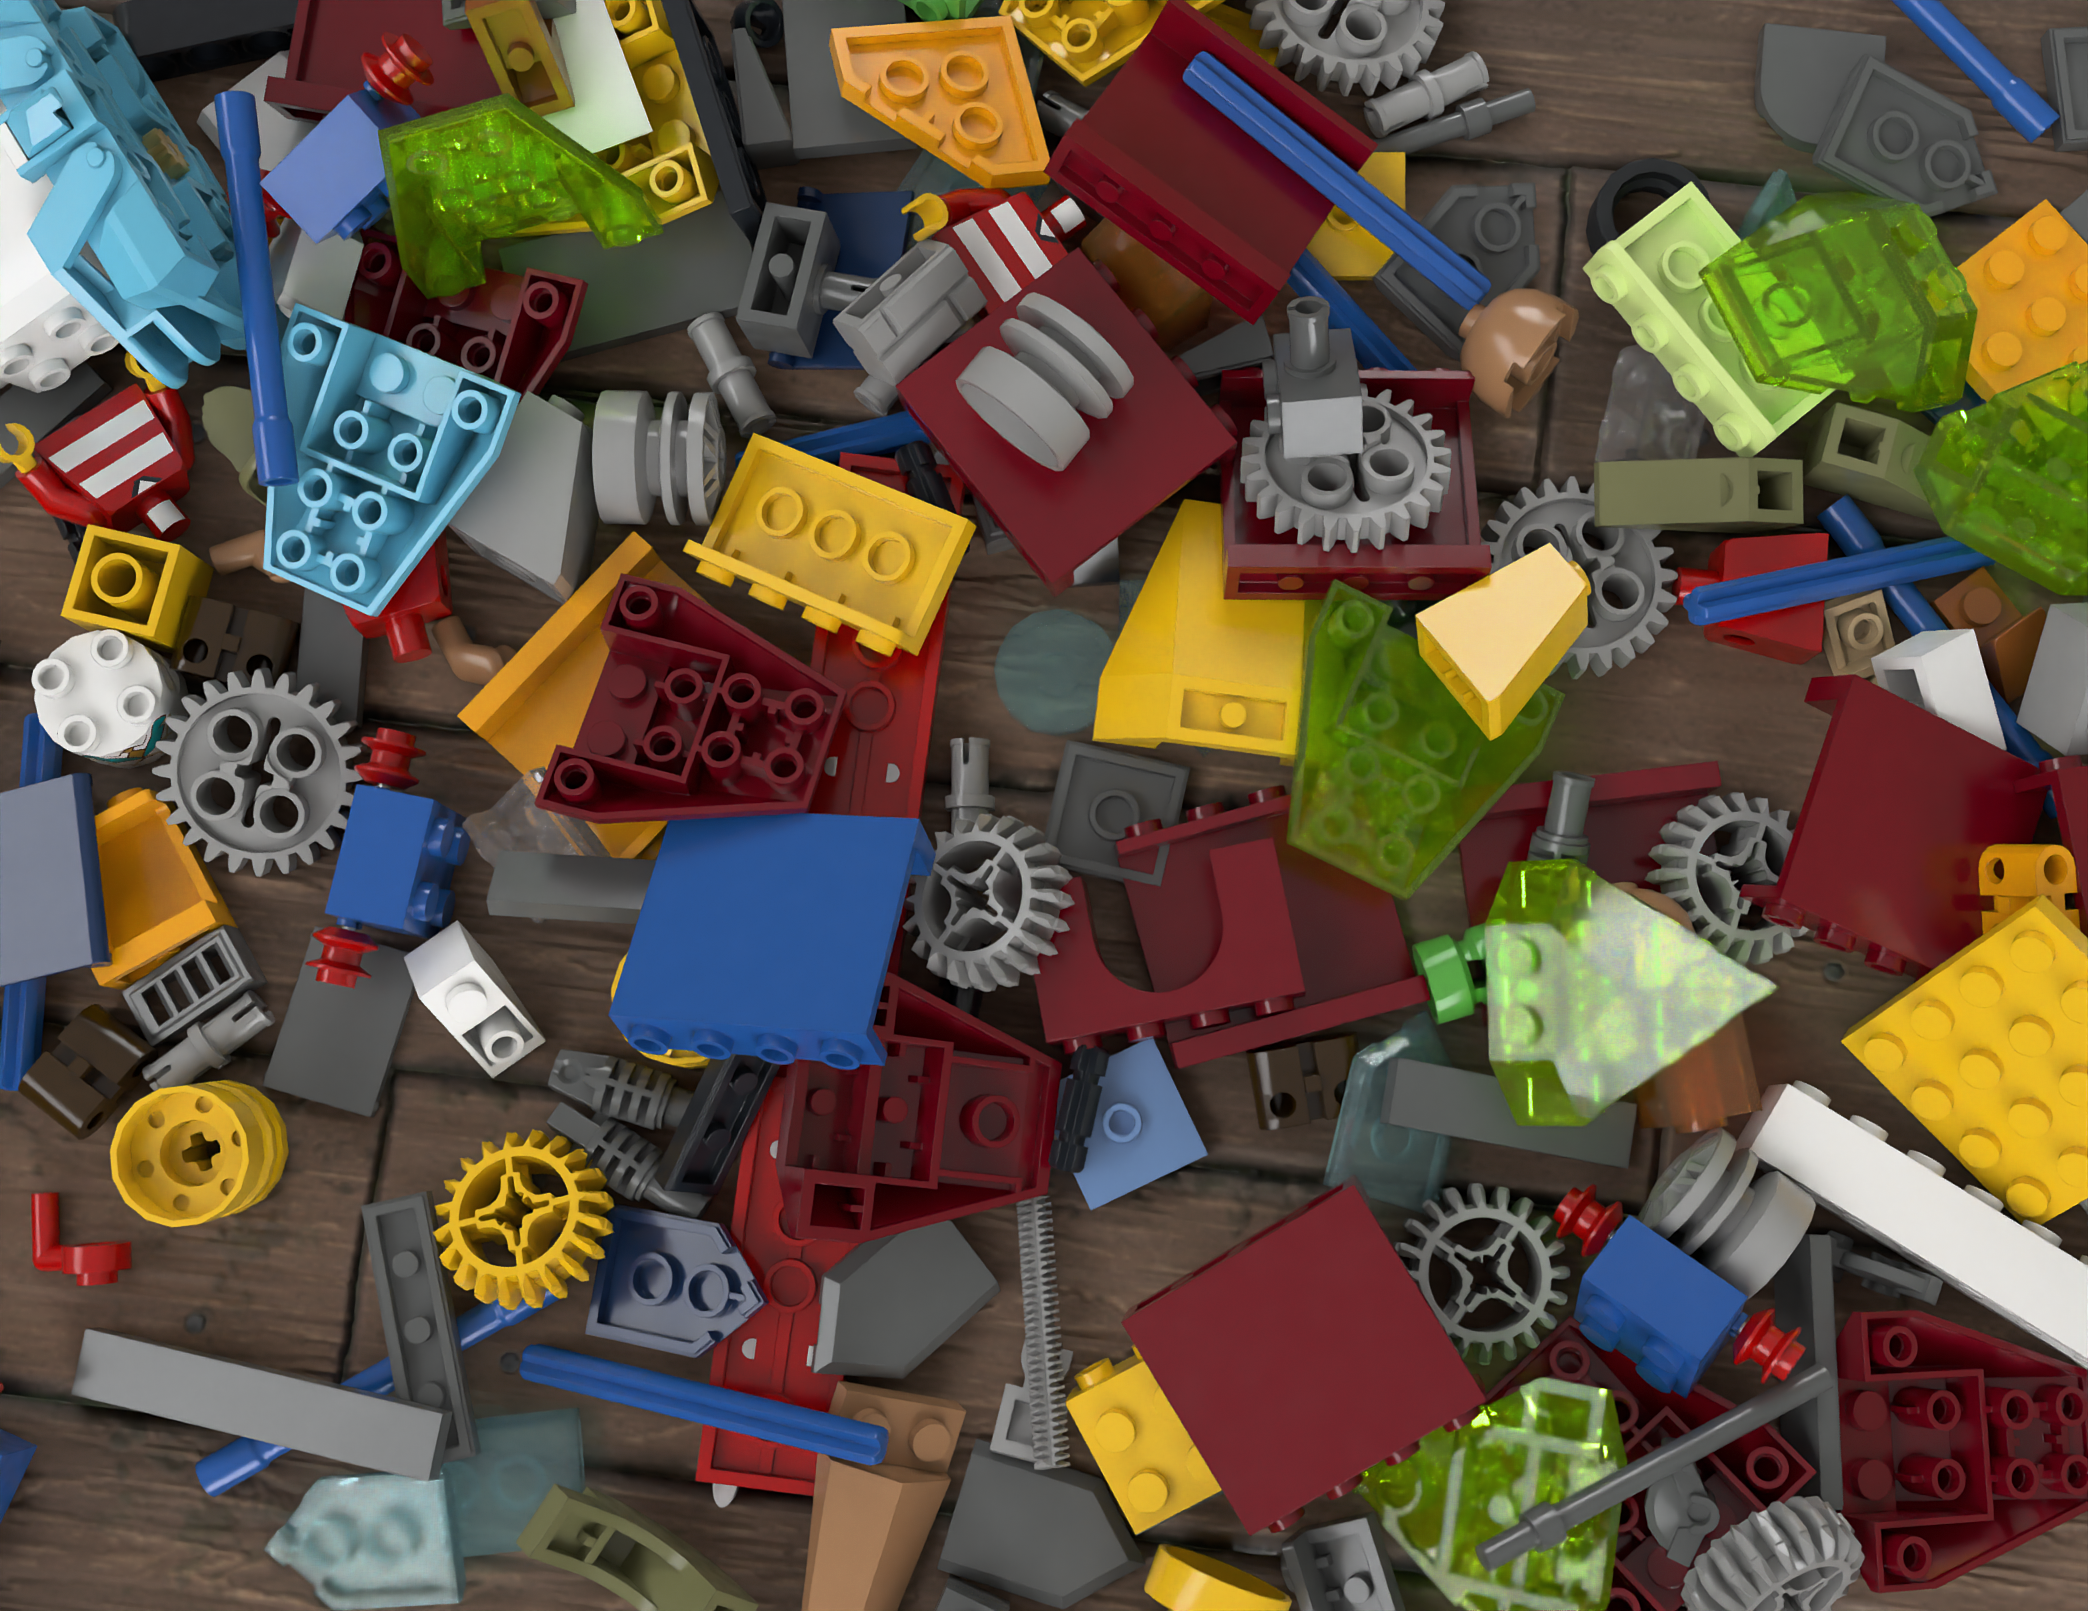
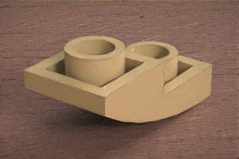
[1822,588,1895,686]

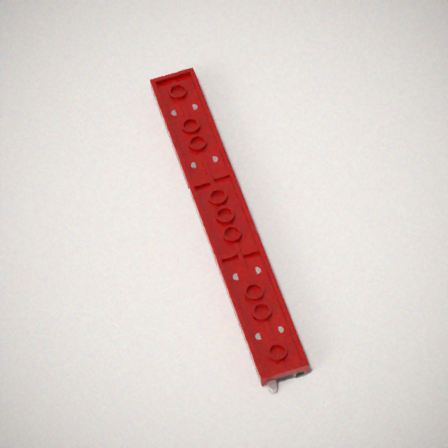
[695,451,966,1508]

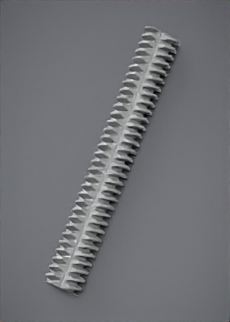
[1016,1196,1070,1470]

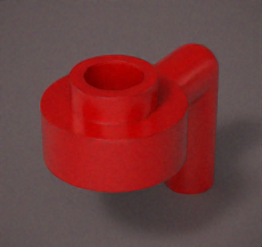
[31,1192,132,1286]

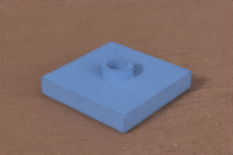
[1054,1039,1208,1210]

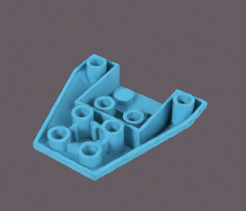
[263,303,521,617]

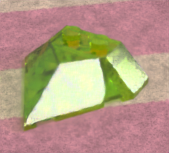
[1913,361,2088,596]
[1485,859,1781,1126]
[1351,1377,1627,1611]

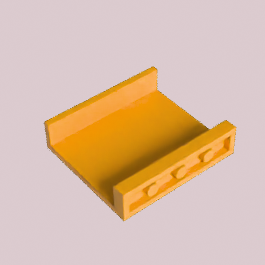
[457,531,714,860]

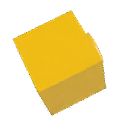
[60,524,214,654]

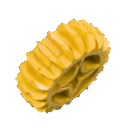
[433,1129,615,1310]

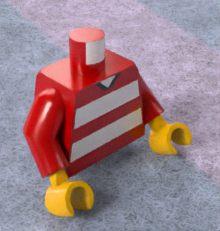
[901,188,1087,320]
[0,351,195,542]

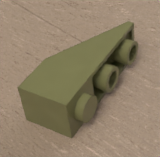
[1803,402,1998,532]
[1594,457,1804,534]

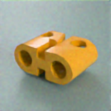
[1978,844,2080,934]

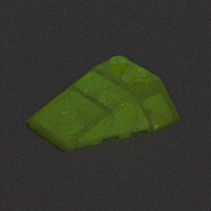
[1698,190,1978,413]

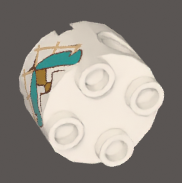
[31,629,189,769]

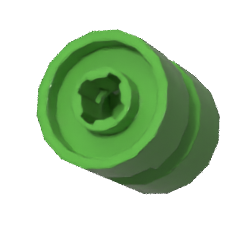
[1412,918,1527,1025]

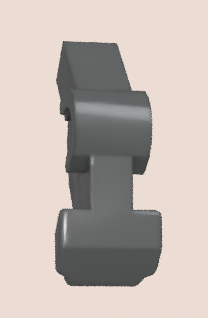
[1824,1230,1943,1306]
[1644,1437,1720,1568]

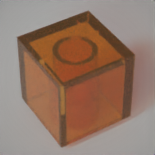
[1620,1011,1763,1134]

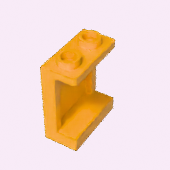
[91,787,238,990]

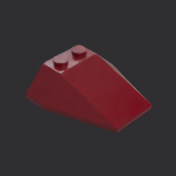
[775,972,1062,1244]

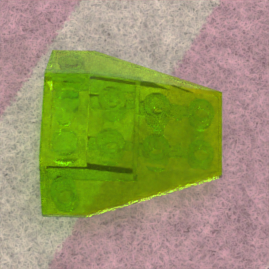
[378,93,664,299]
[1287,579,1566,900]

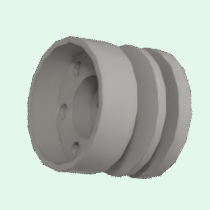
[955,292,1134,471]
[592,390,727,526]
[1637,1127,1816,1301]

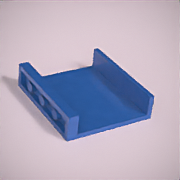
[608,813,936,1070]

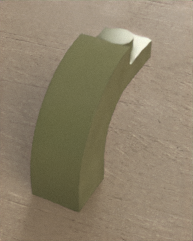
[515,1483,759,1611]

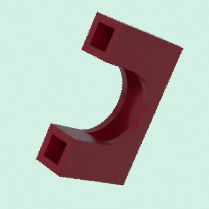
[1034,837,1306,1055]

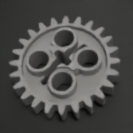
[1245,0,1445,97]
[1240,383,1452,553]
[1480,476,1678,679]
[152,668,368,877]

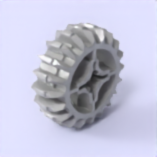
[1644,792,1810,968]
[902,813,1075,992]
[1393,1183,1570,1365]
[1680,1496,1865,1611]

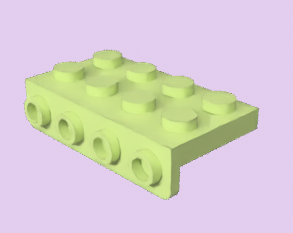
[1582,181,1854,457]

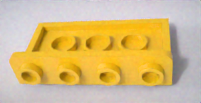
[683,432,977,657]
[1065,1344,1222,1535]

